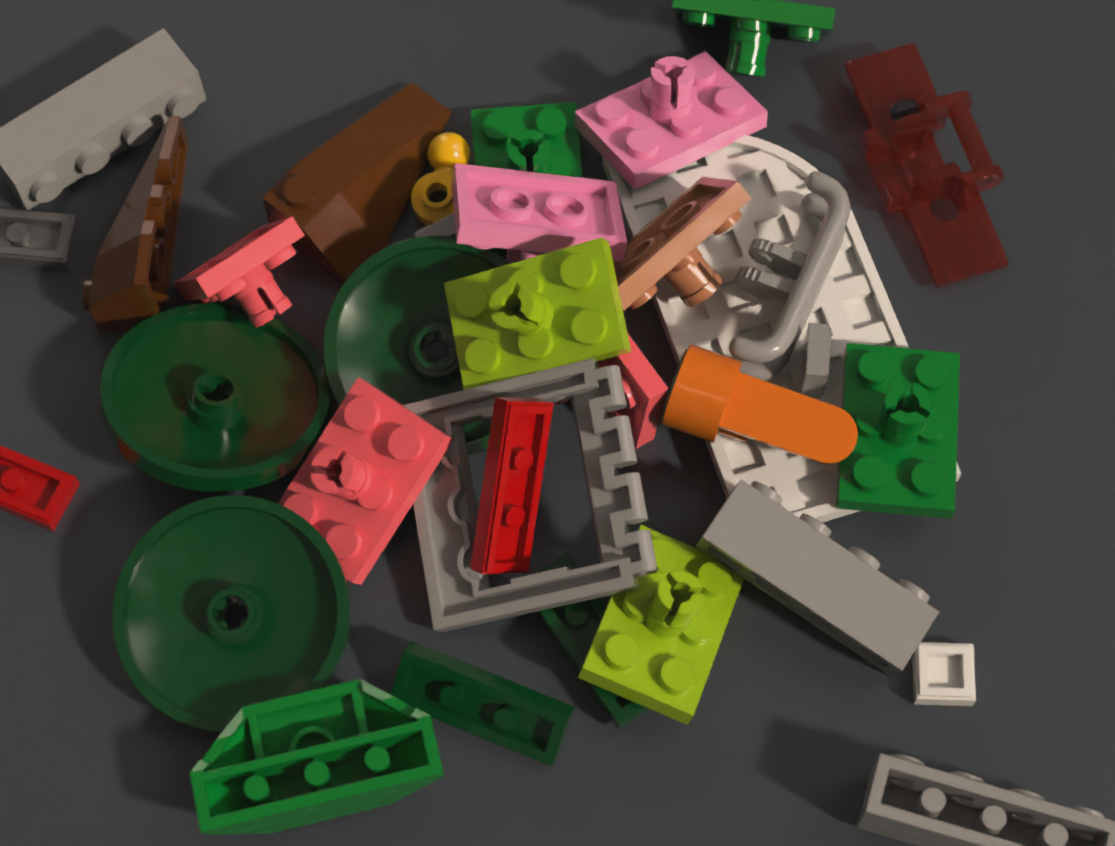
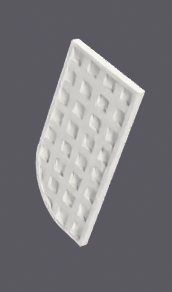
[602,135,961,523]

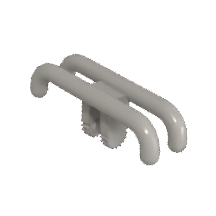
[728,171,851,381]

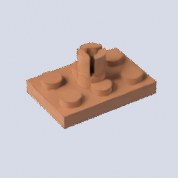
[613,177,752,311]

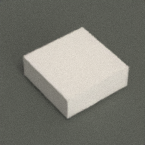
[912,642,976,706]

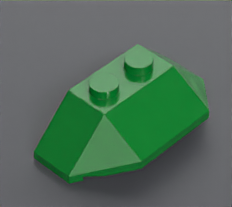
[189,679,444,835]

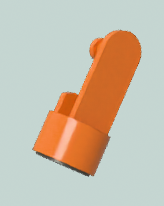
[661,344,858,464]

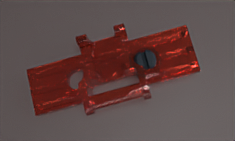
[844,43,1009,289]

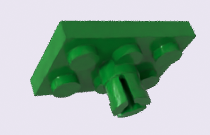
[672,0,836,77]
[471,102,583,259]
[836,343,960,519]

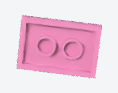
[575,51,768,190]
[451,163,627,263]

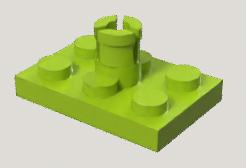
[444,237,631,390]
[578,525,744,725]

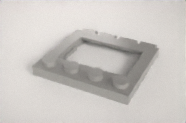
[404,358,658,633]

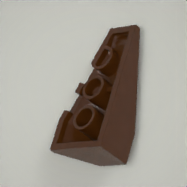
[262,82,452,285]
[83,116,189,332]

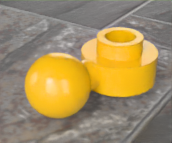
[411,132,470,226]

